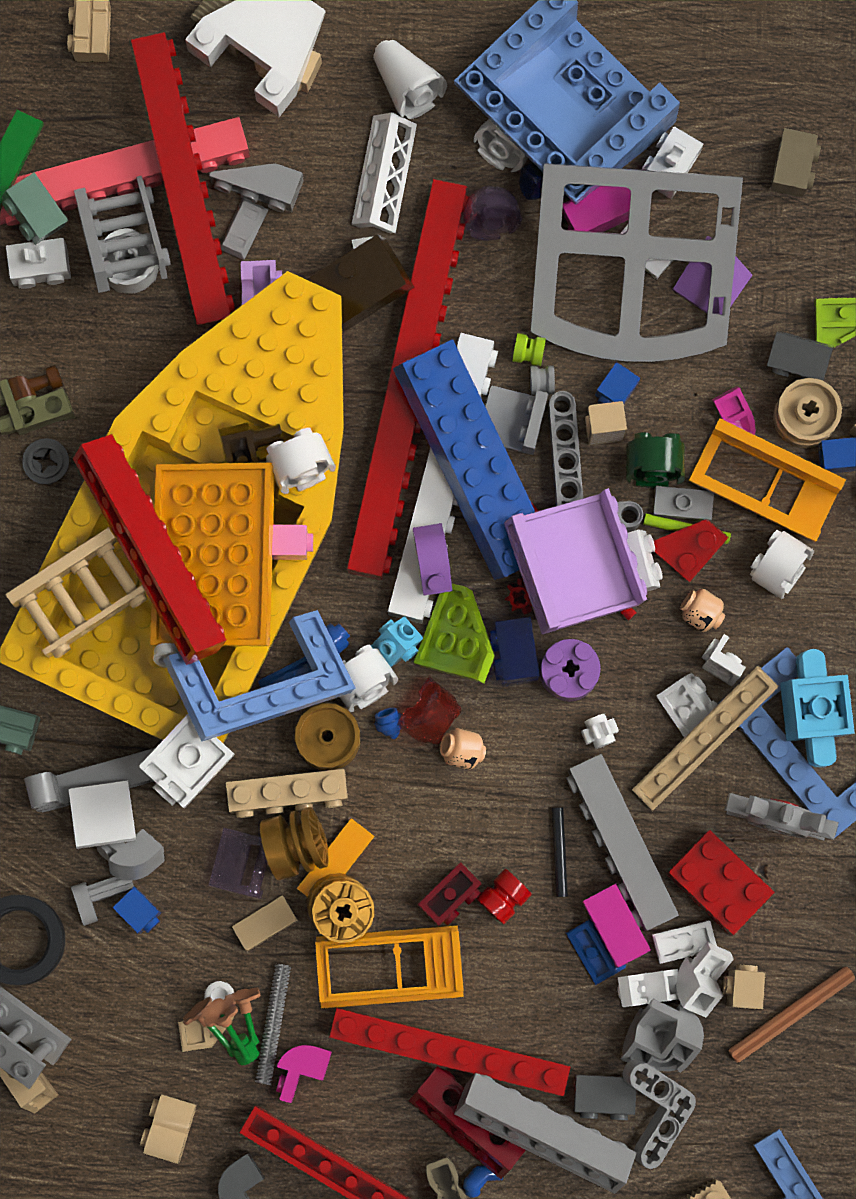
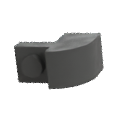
[218,1153,265,1199]

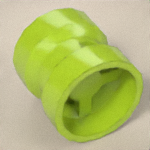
[512,333,546,367]

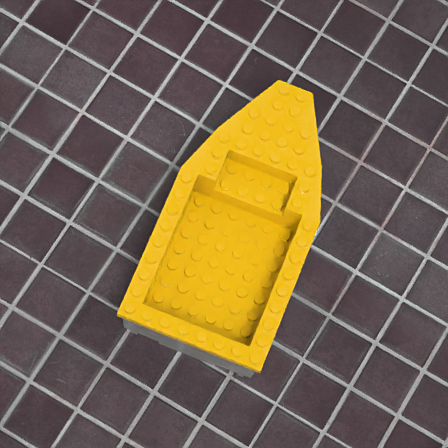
[0,271,344,744]

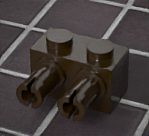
[218,423,284,463]

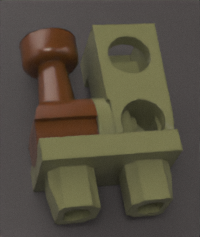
[0,365,76,436]

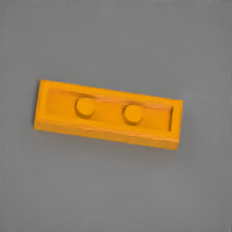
[297,818,375,897]

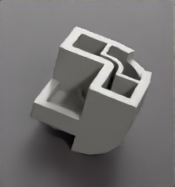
[621,999,704,1073]

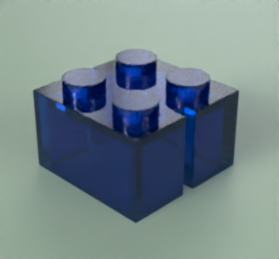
[489,617,539,687]

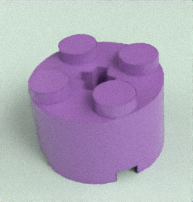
[540,639,600,702]

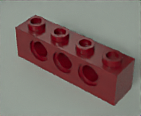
[409,1066,526,1179]

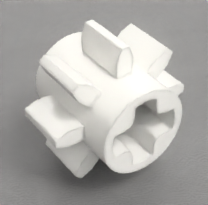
[581,714,619,749]

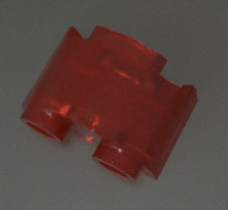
[397,676,461,744]

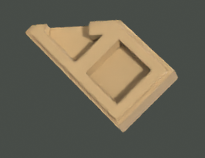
[178,1016,234,1052]

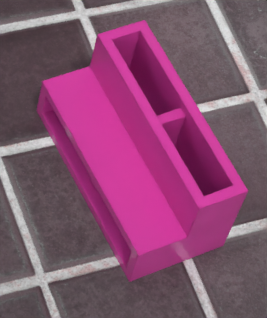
[562,186,631,232]
[582,884,651,968]

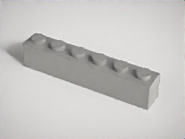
[566,754,679,931]
[455,1073,637,1194]

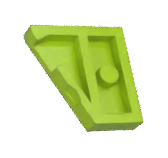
[814,298,856,347]

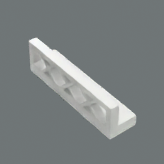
[352,113,417,234]

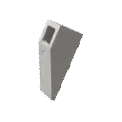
[209,163,304,212]

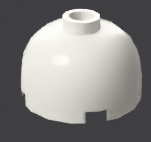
[474,119,528,172]

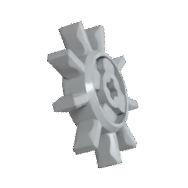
[724,793,839,841]

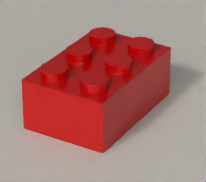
[666,830,775,936]

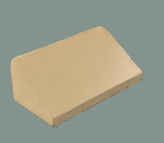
[232,895,298,952]

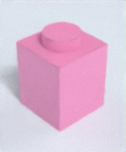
[272,525,313,560]

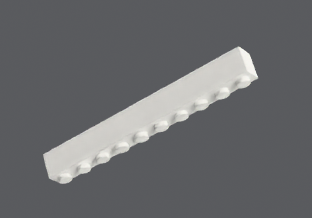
[388,333,498,624]

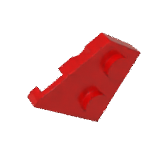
[653,519,729,582]

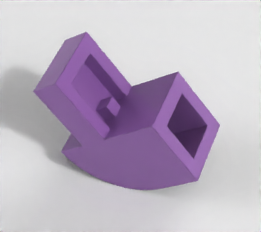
[413,523,453,596]

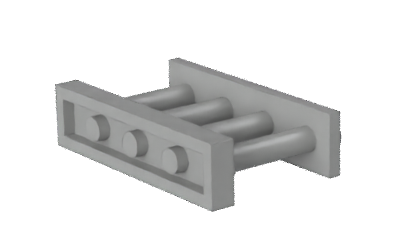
[74,176,171,293]
[0,986,72,1089]

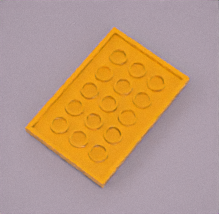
[150,462,274,646]

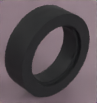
[0,895,65,985]

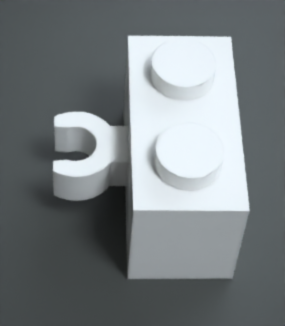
[642,127,703,199]
[6,238,71,289]

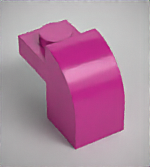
[276,1045,332,1103]

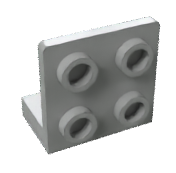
[486,386,548,455]

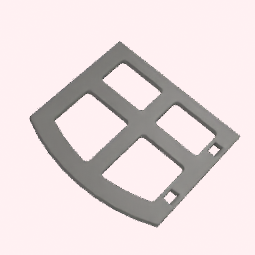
[531,163,743,362]

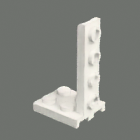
[139,714,235,809]

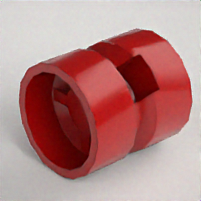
[476,869,533,925]

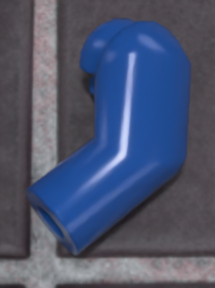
[463,1166,503,1198]

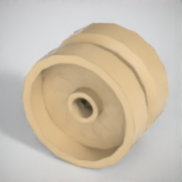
[773,378,842,449]

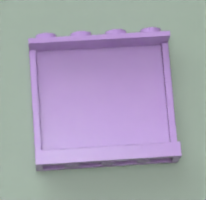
[504,488,647,634]

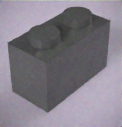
[767,330,834,381]
[573,1074,636,1120]

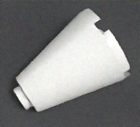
[373,40,447,119]

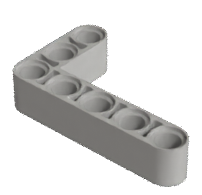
[548,391,643,532]
[24,748,155,812]

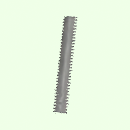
[255,963,291,1085]

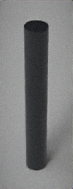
[552,808,568,897]

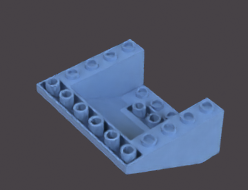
[454,0,680,205]

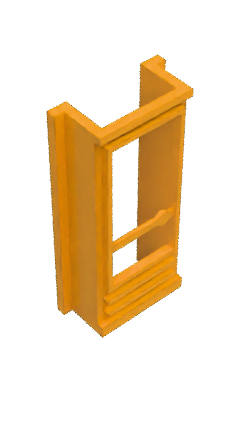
[689,418,846,542]
[315,925,464,1009]

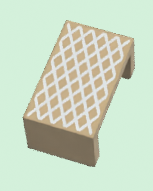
[585,401,627,445]

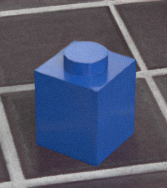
[595,362,640,404]
[817,437,856,473]
[113,887,161,934]

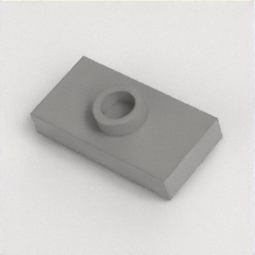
[653,486,714,521]

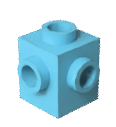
[371,616,423,667]

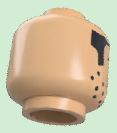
[680,589,725,632]
[440,728,486,770]

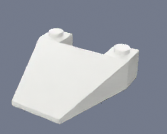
[185,0,326,117]

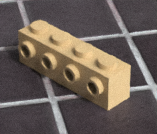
[226,769,348,818]

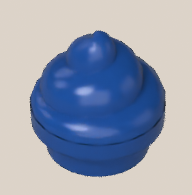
[374,707,403,739]

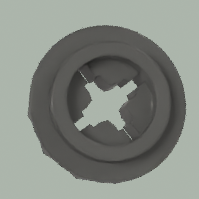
[22,438,69,485]

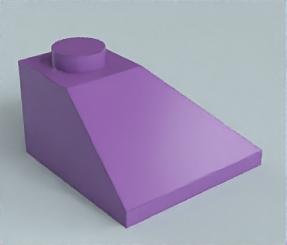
[672,236,752,314]

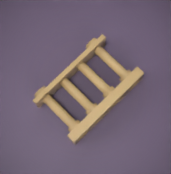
[5,527,148,659]

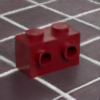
[418,862,482,927]

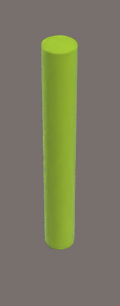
[643,513,731,544]

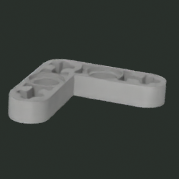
[623,1059,696,1169]

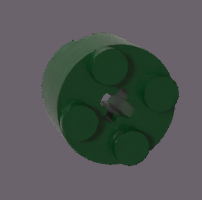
[626,432,685,488]

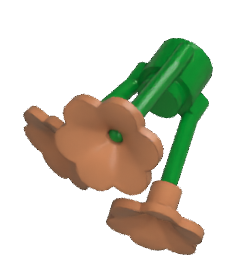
[183,988,261,1065]

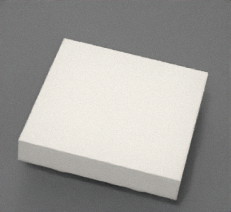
[69,780,136,849]

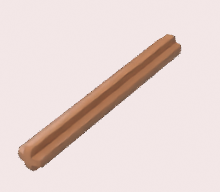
[729,967,855,1063]

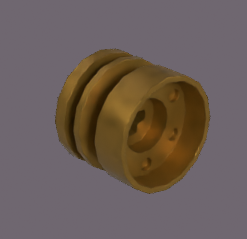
[260,807,329,881]
[307,873,375,943]

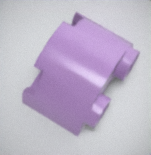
[241,260,282,305]

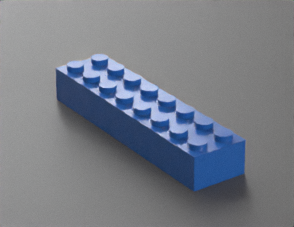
[393,339,535,580]

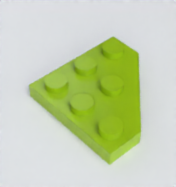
[414,584,495,683]

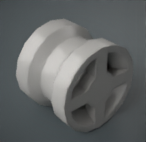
[530,365,555,395]

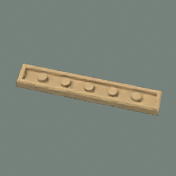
[632,666,779,811]

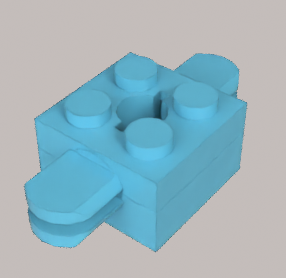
[780,649,855,768]

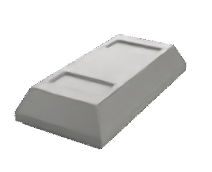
[220,198,268,260]

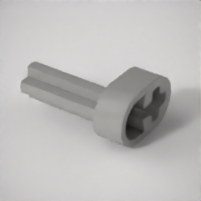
[71,877,134,926]

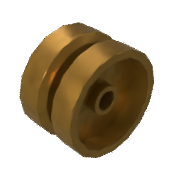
[295,703,361,771]

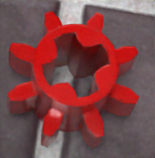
[505,577,533,615]

